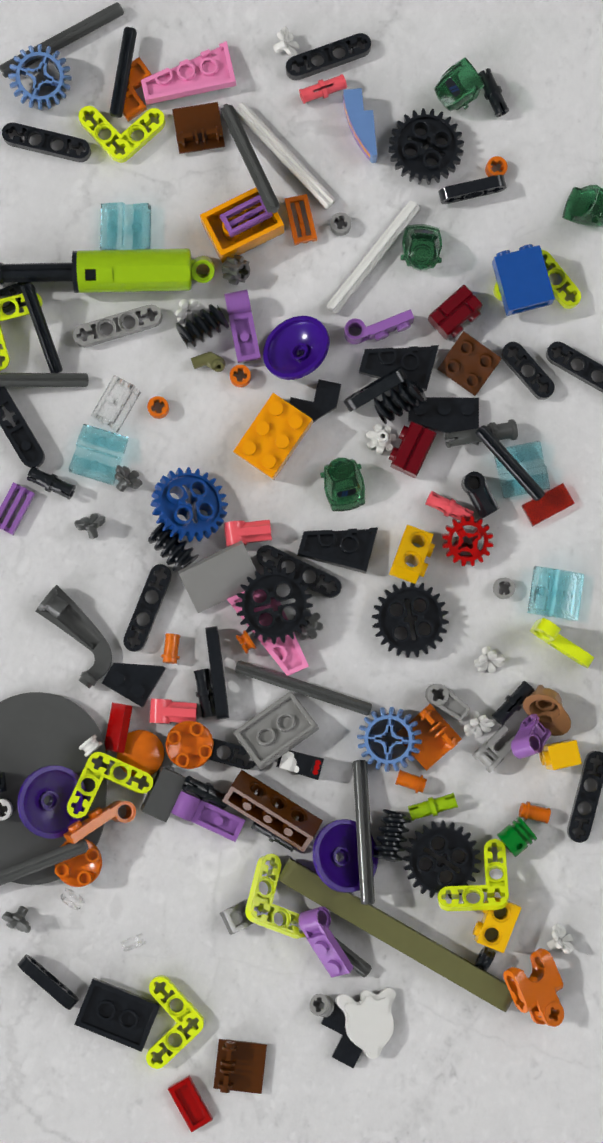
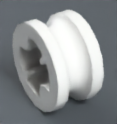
[79,735,103,757]
[0,799,13,821]

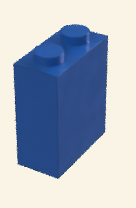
[492,244,555,316]

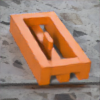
[284,194,317,246]

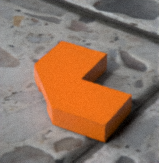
[123,57,152,122]

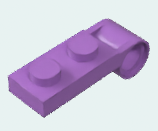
[224,290,261,363]
[344,309,414,345]
[171,790,246,842]
[298,906,354,978]

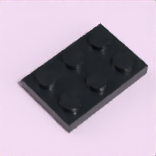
[74,978,160,1052]

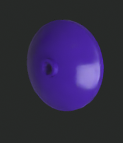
[263,316,330,380]
[17,765,88,839]
[313,819,378,893]

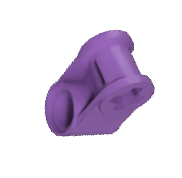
[511,714,551,759]

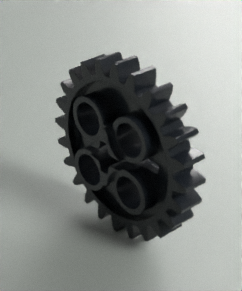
[388,108,464,185]
[235,566,313,644]
[372,581,449,658]
[403,820,481,899]

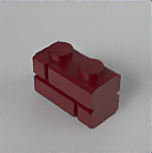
[428,285,483,340]
[389,422,437,479]

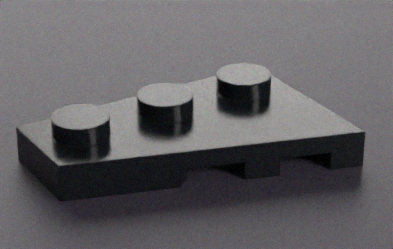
[359,345,439,391]
[408,397,479,445]
[297,527,378,574]

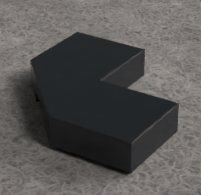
[289,379,341,423]
[321,1002,362,1068]

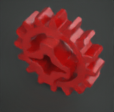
[442,514,494,566]

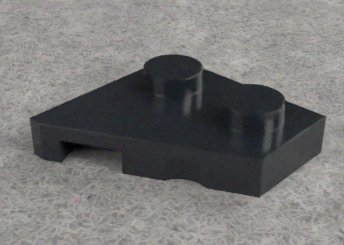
[102,663,166,707]

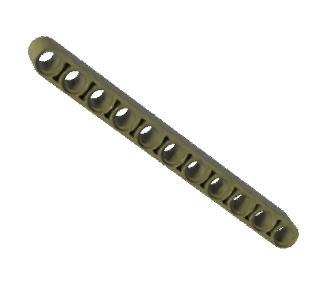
[278,858,513,1012]

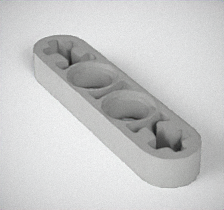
[73,304,162,348]

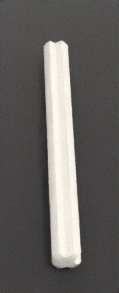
[235,102,335,209]
[326,201,420,314]

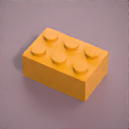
[200,187,284,263]
[233,393,313,480]

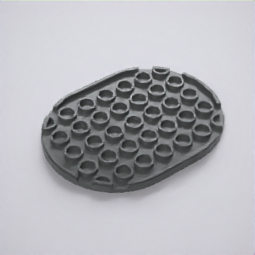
[0,692,108,885]

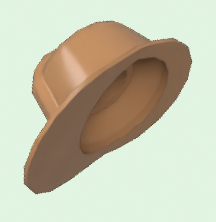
[523,685,571,736]

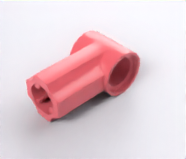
[224,520,272,547]
[149,699,197,724]

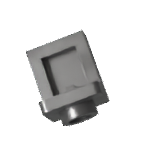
[220,899,261,935]

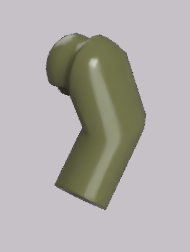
[191,352,226,372]

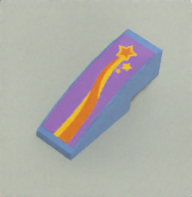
[343,88,377,163]

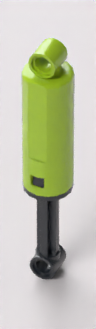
[0,248,215,293]

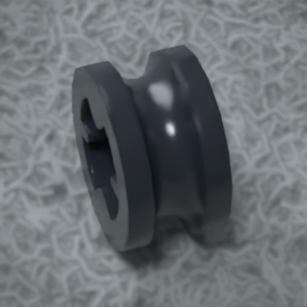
[475,946,496,971]

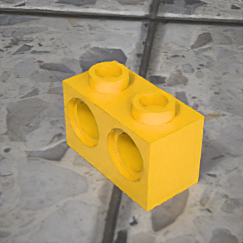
[389,525,435,584]
[539,740,582,770]
[473,896,521,953]

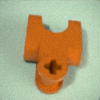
[503,948,564,1027]

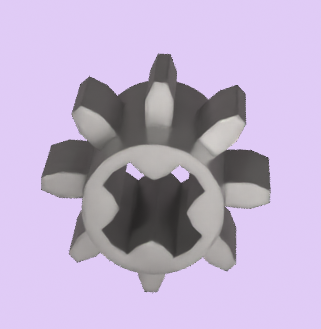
[222,254,250,285]

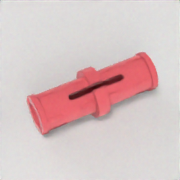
[299,74,347,104]
[425,491,474,521]

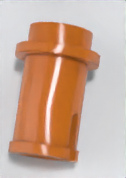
[161,633,180,664]
[395,770,427,793]
[519,801,551,824]

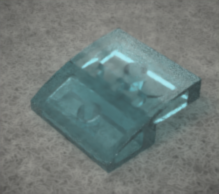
[100,202,151,250]
[69,424,128,486]
[494,441,550,498]
[527,566,584,621]

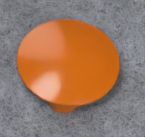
[165,721,214,769]
[117,730,165,778]
[55,839,102,887]

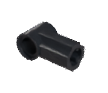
[461,471,500,518]

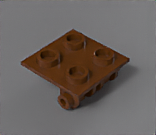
[172,102,225,154]
[438,331,502,396]
[213,1039,267,1094]

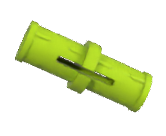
[408,792,458,821]

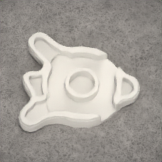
[336,987,396,1059]

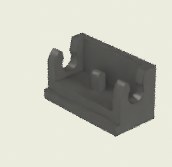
[140,766,185,822]

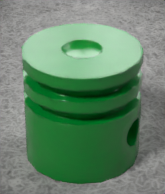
[497,817,537,857]

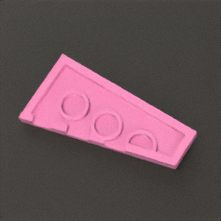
[141,41,236,105]
[227,590,309,676]

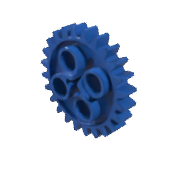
[150,467,228,542]

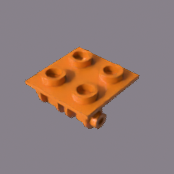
[397,704,462,771]

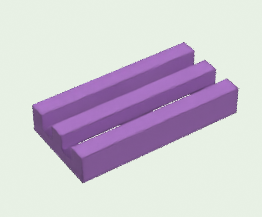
[220,195,273,238]
[0,482,35,535]

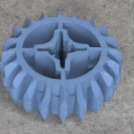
[8,44,72,110]
[357,707,422,772]

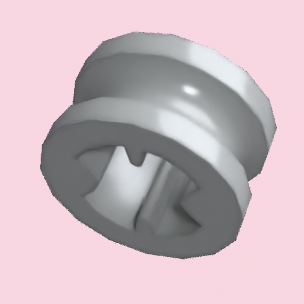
[330,212,351,236]
[493,578,515,599]
[310,994,334,1018]

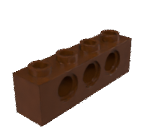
[222,770,323,852]

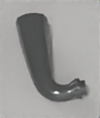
[35,585,112,689]

